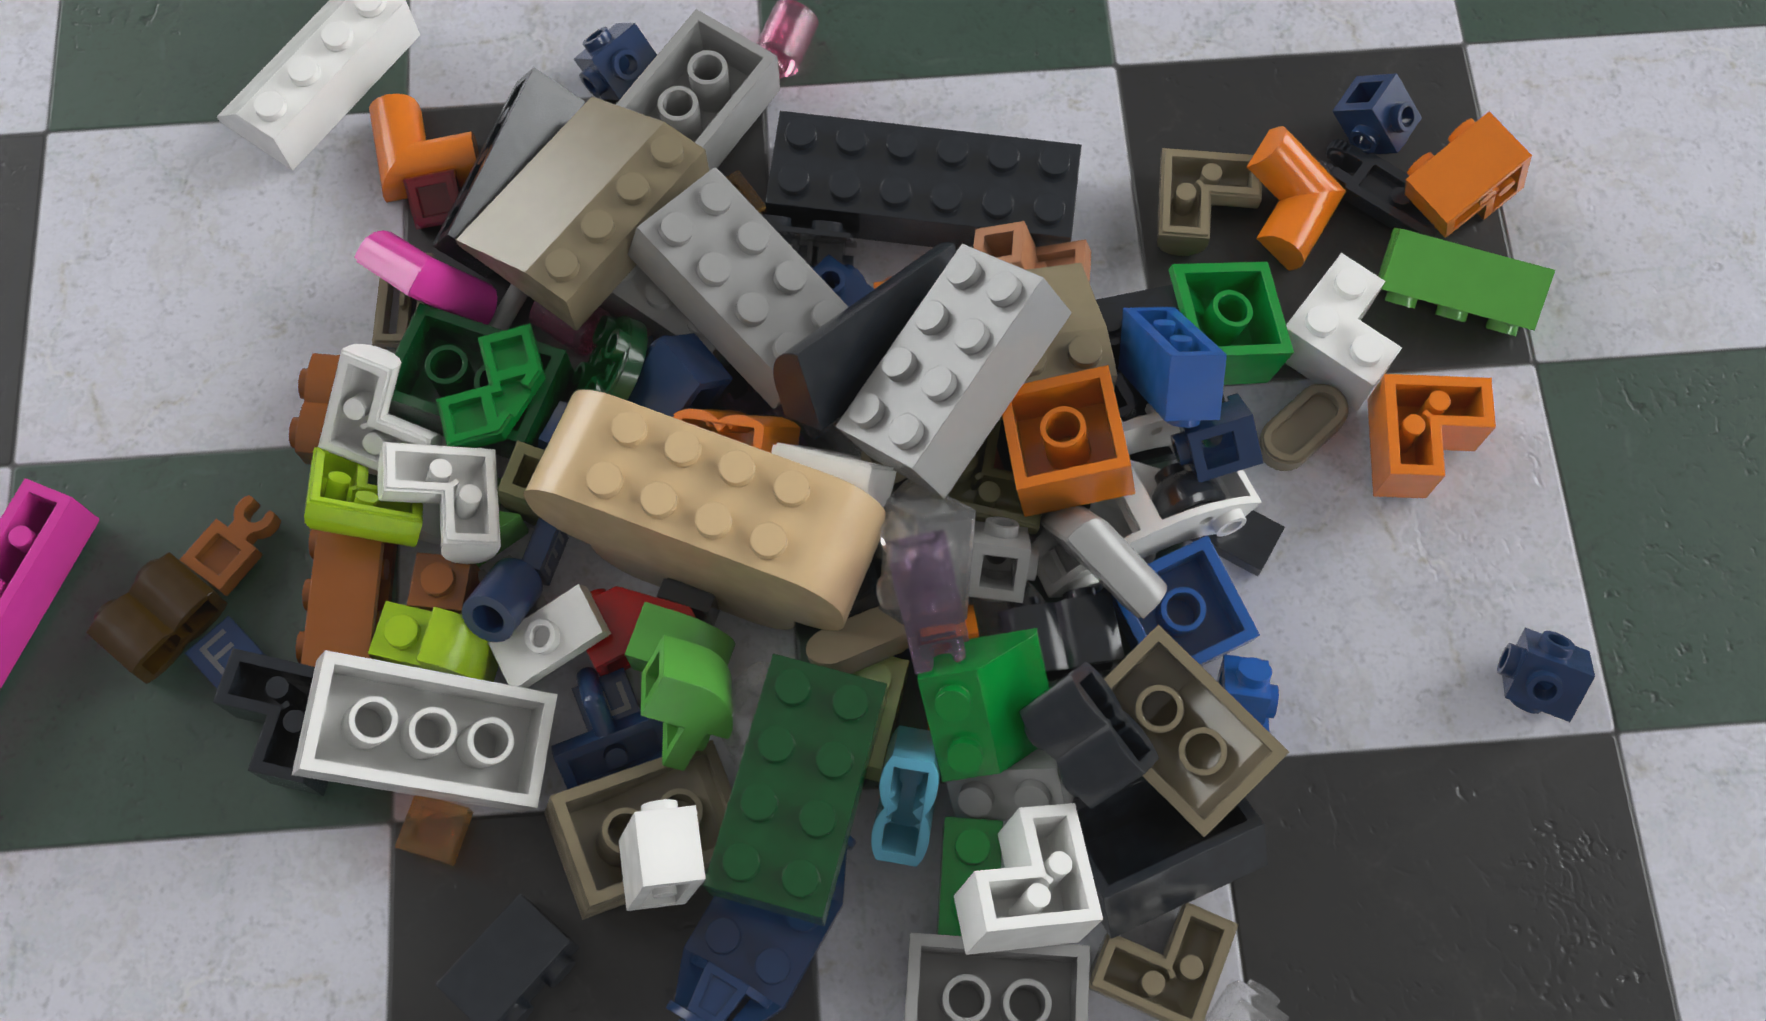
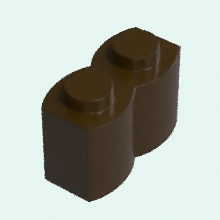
[86,552,228,684]

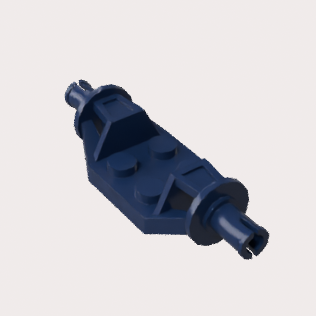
[665,780,866,1021]

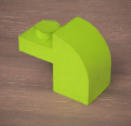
[368,601,499,682]

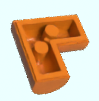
[369,93,479,203]
[1247,126,1346,271]

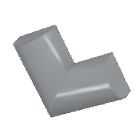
[1040,506,1167,619]

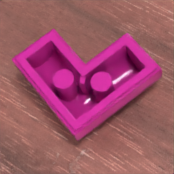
[354,230,497,325]

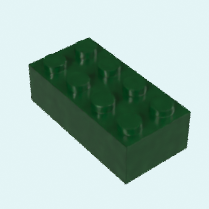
[703,653,887,926]

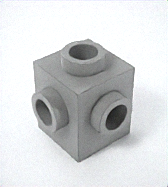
[956,517,1039,603]

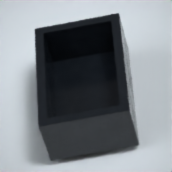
[1072,776,1268,939]

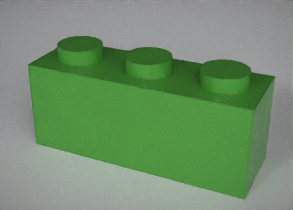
[1378,228,1556,336]

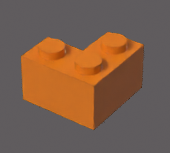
[1405,111,1532,238]
[1367,374,1496,498]

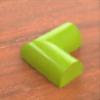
[304,447,423,547]

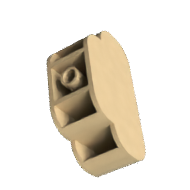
[524,390,887,631]

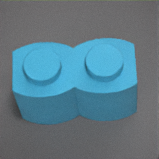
[871,725,940,867]

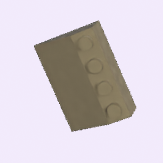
[456,97,709,331]

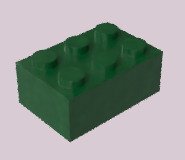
[388,303,574,459]

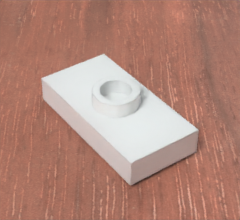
[488,584,611,688]

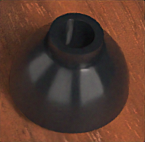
[1152,463,1226,520]

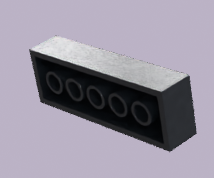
[765,111,1082,250]

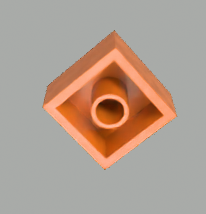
[1002,365,1135,517]

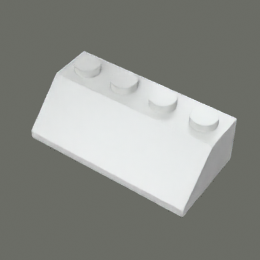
[217,0,420,171]

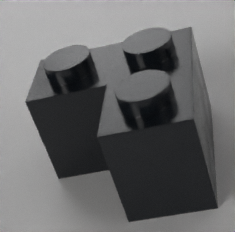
[213,648,329,796]

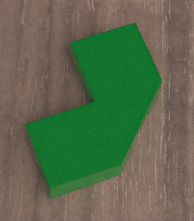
[436,324,546,448]

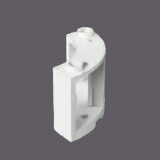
[1029,404,1262,598]

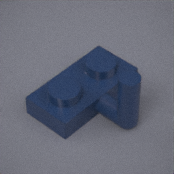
[551,667,663,790]

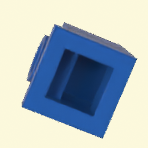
[1216,654,1279,732]

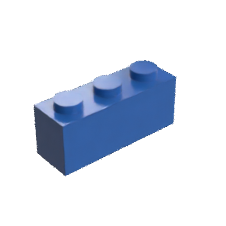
[1118,307,1227,428]

